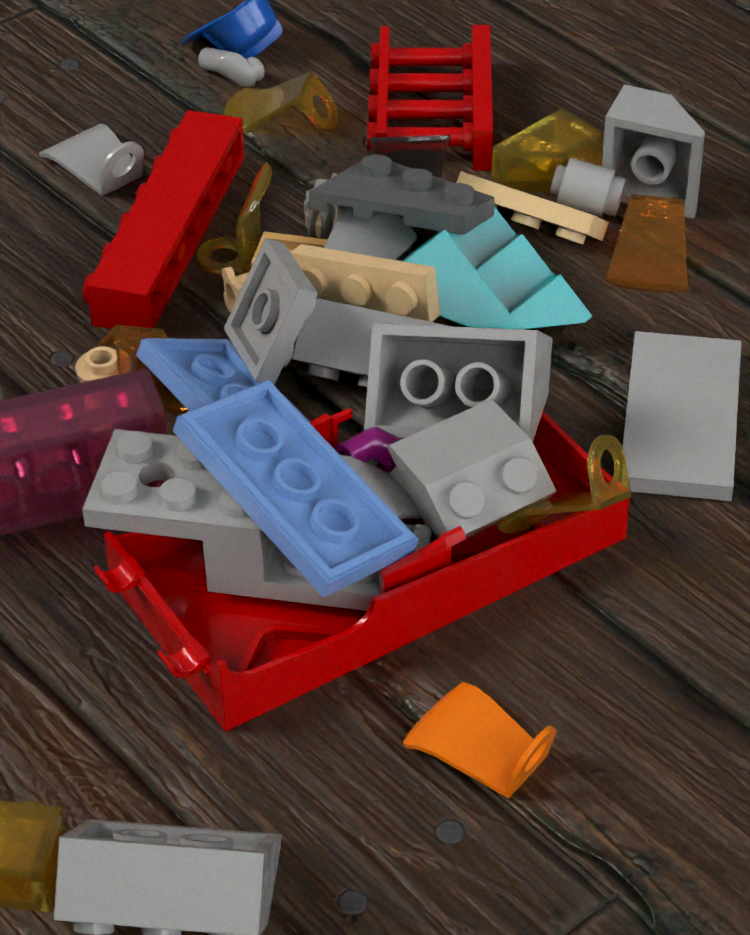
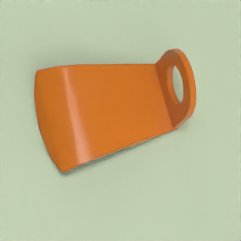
[403,682,557,799]

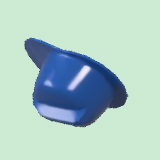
[180,0,283,59]

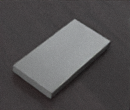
[618,331,742,501]

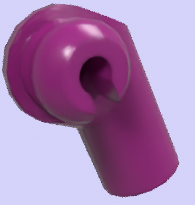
[334,427,402,473]

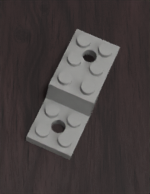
[82,429,405,611]

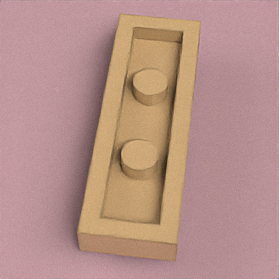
[456,171,609,245]
[290,244,441,322]

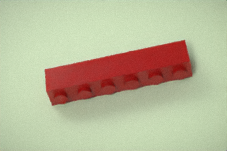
[83,110,245,336]

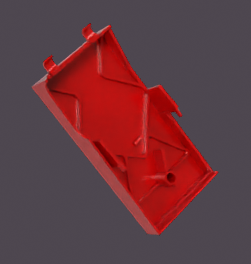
[93,408,630,732]

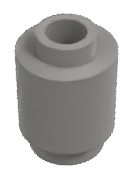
[550,158,627,218]

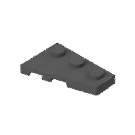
[309,155,495,235]

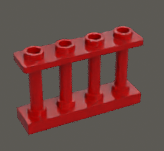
[367,25,493,171]

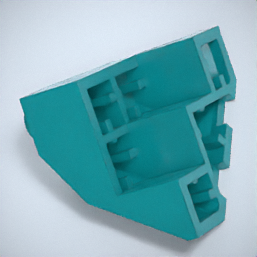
[403,206,592,329]

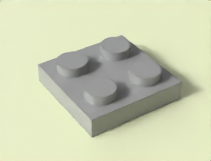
[224,238,318,385]

